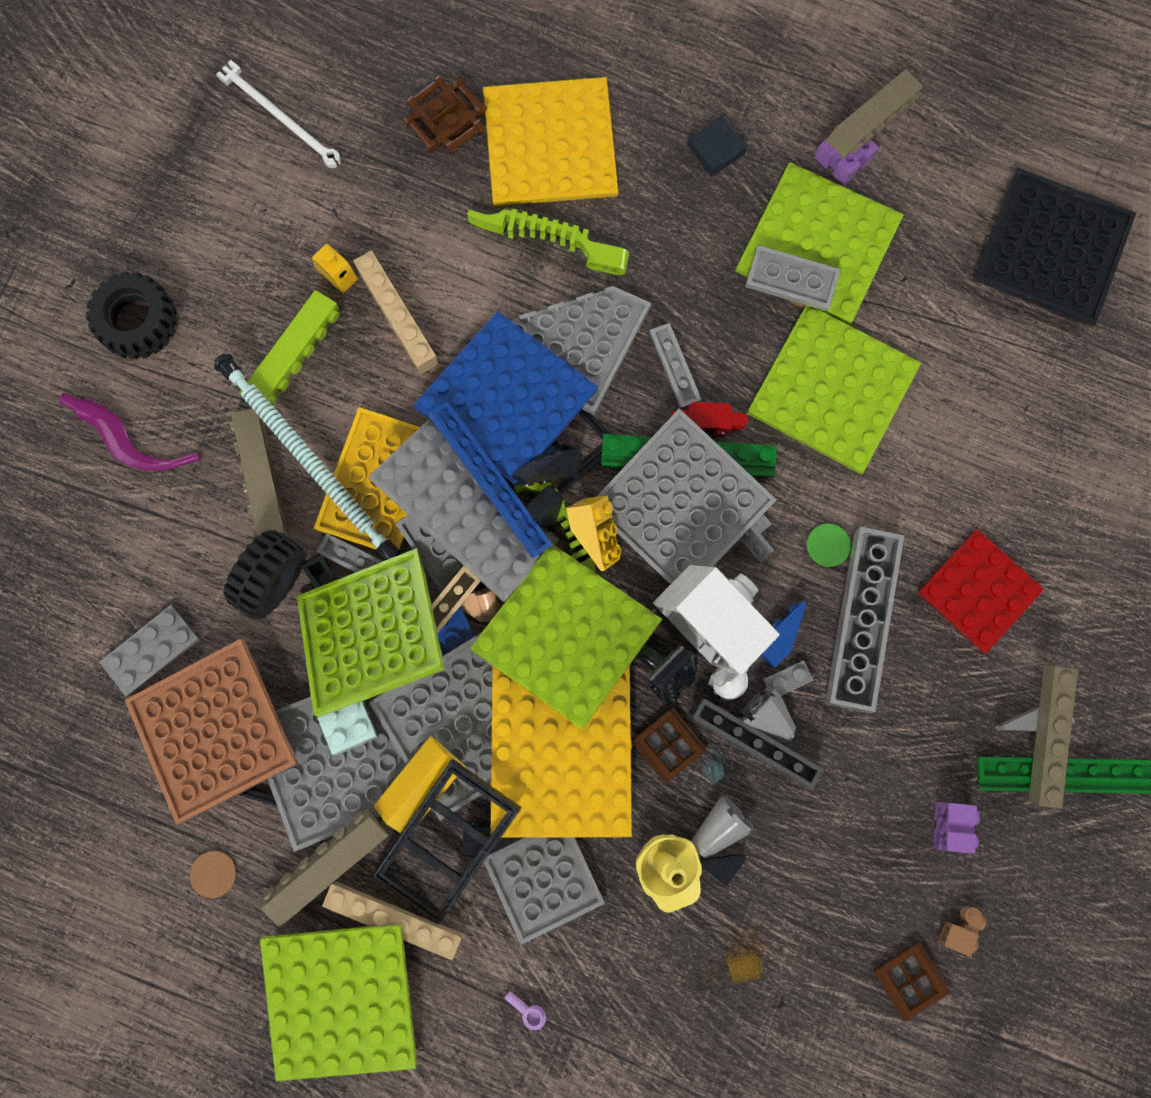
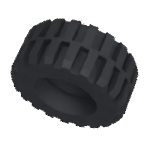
[86,272,178,360]
[224,530,305,619]

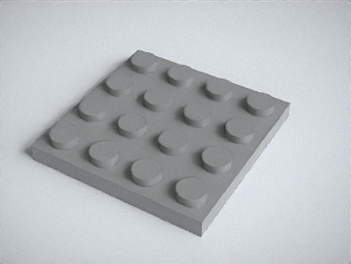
[484,837,605,945]

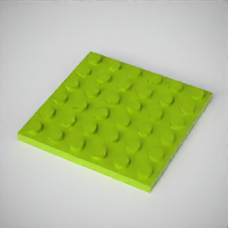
[736,162,904,325]
[747,305,921,475]
[470,544,662,730]
[297,548,445,718]
[260,923,417,1081]

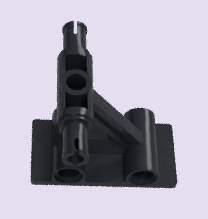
[637,606,697,706]

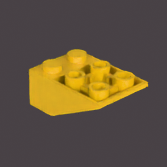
[566,495,621,571]

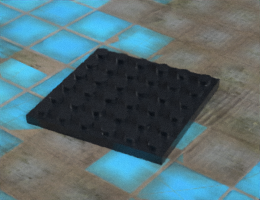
[973,167,1136,327]

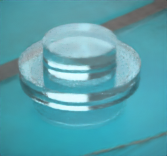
[705,760,724,783]

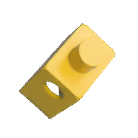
[312,244,358,294]

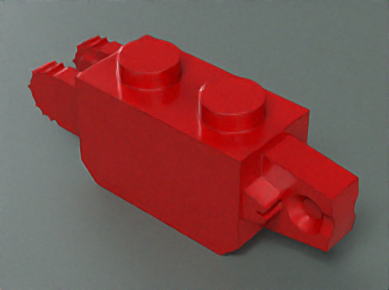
[670,402,749,437]

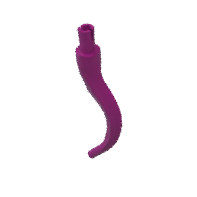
[58,392,201,471]

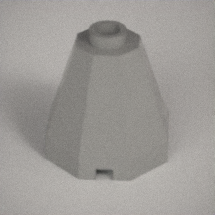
[738,687,796,744]

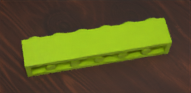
[239,290,340,406]

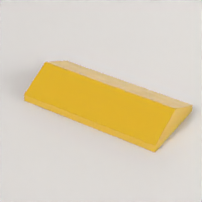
[373,736,466,833]

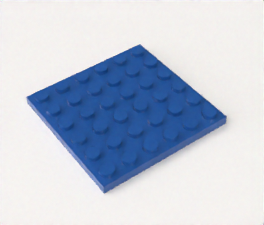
[413,311,598,487]

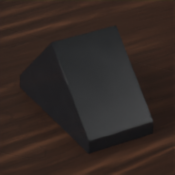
[526,485,564,532]
[300,553,338,588]
[699,853,746,886]

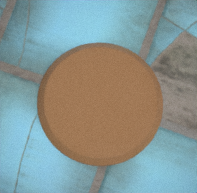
[190,851,236,898]

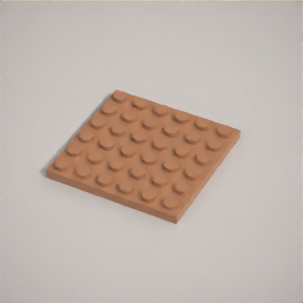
[125,639,298,825]

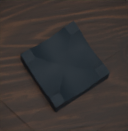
[687,115,747,177]

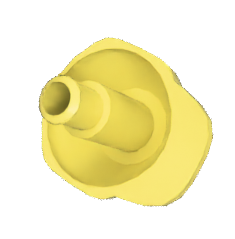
[636,834,702,912]

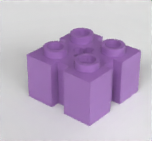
[815,139,879,186]
[933,802,980,854]

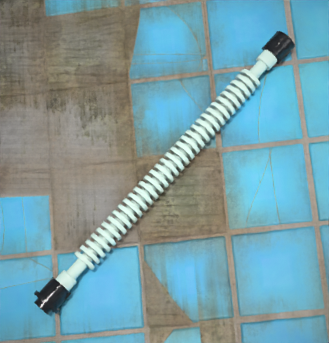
[214,354,401,561]

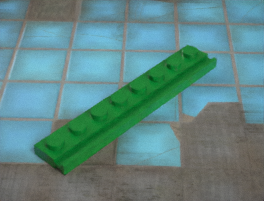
[601,434,777,478]
[976,757,1151,794]

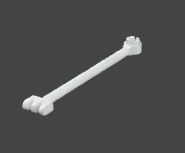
[216,60,341,168]

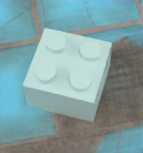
[317,700,378,756]

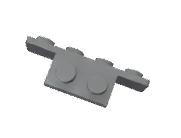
[740,514,774,562]

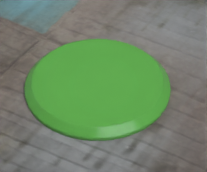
[807,524,851,567]

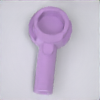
[504,991,546,1030]

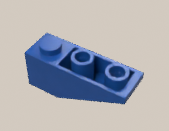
[760,601,806,669]

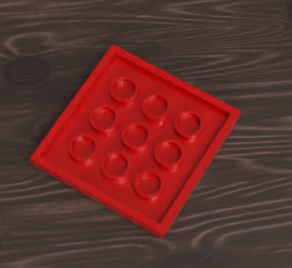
[917,529,1044,654]

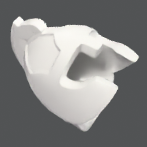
[709,668,748,701]

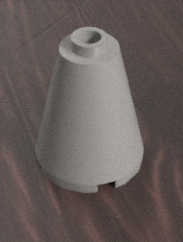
[691,795,755,859]

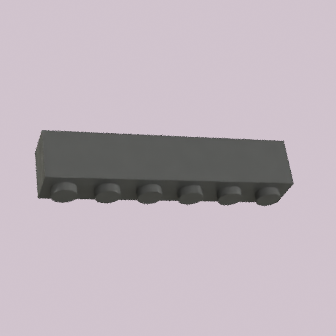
[690,698,824,789]

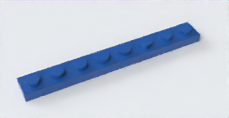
[428,402,553,559]

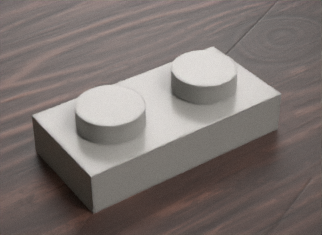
[762,661,814,696]

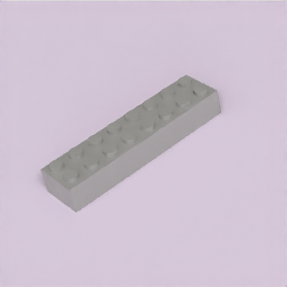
[825,527,904,713]

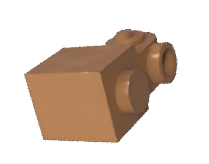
[938,906,987,957]

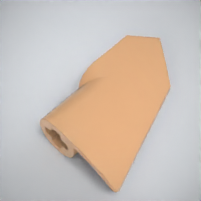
[461,586,518,622]

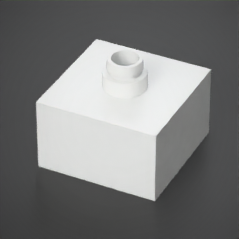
[653,565,780,675]

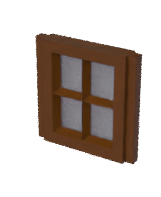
[632,707,708,784]
[873,941,951,1022]

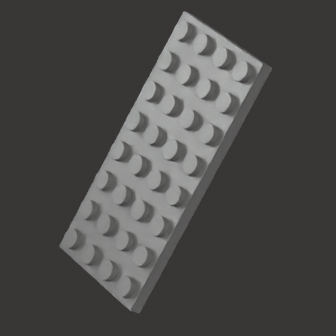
[368,420,560,602]

